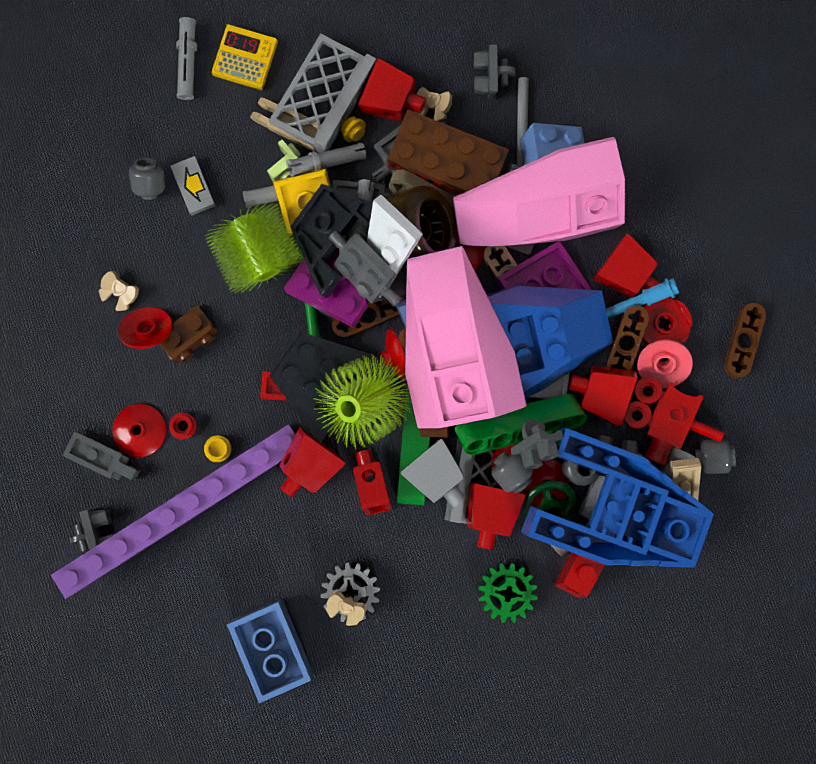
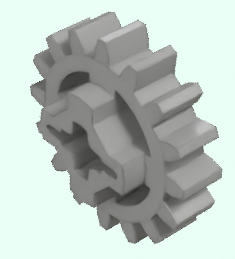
[321,562,380,622]

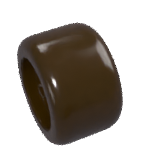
[384,185,457,273]

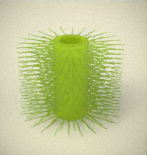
[205,202,303,293]
[313,355,412,448]

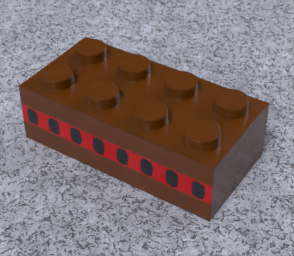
[387,109,509,196]

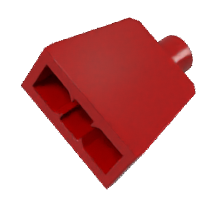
[359,58,426,121]
[593,234,661,298]
[569,366,637,426]
[280,427,345,498]
[353,449,392,516]
[467,483,525,550]
[554,552,605,598]

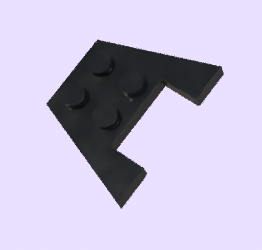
[290,184,373,298]
[269,332,381,442]

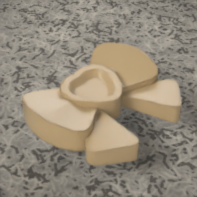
[414,87,452,122]
[99,271,139,311]
[326,590,367,626]

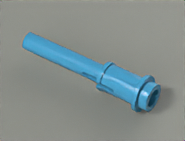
[606,278,679,319]

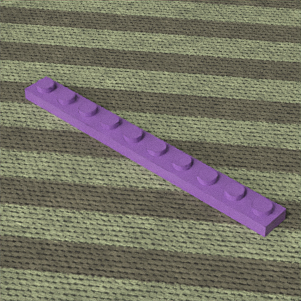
[51,424,295,599]

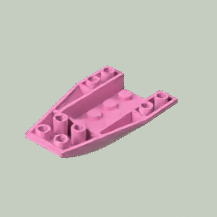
[453,137,625,246]
[405,246,527,428]

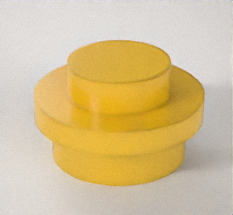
[341,117,366,142]
[204,435,232,462]

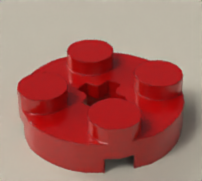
[636,298,692,345]

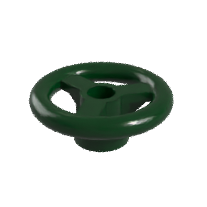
[523,480,576,518]

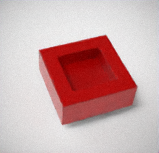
[260,372,287,401]

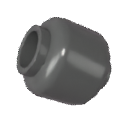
[129,158,165,200]
[695,438,736,474]
[491,451,533,494]
[562,459,600,486]

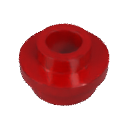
[169,412,197,439]

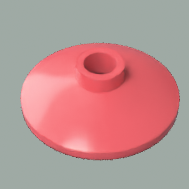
[637,339,693,388]

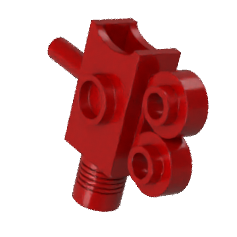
[624,377,725,467]

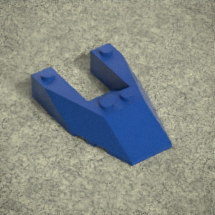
[487,285,613,398]
[521,428,714,567]

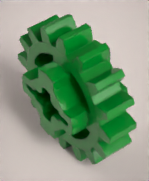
[478,562,538,623]

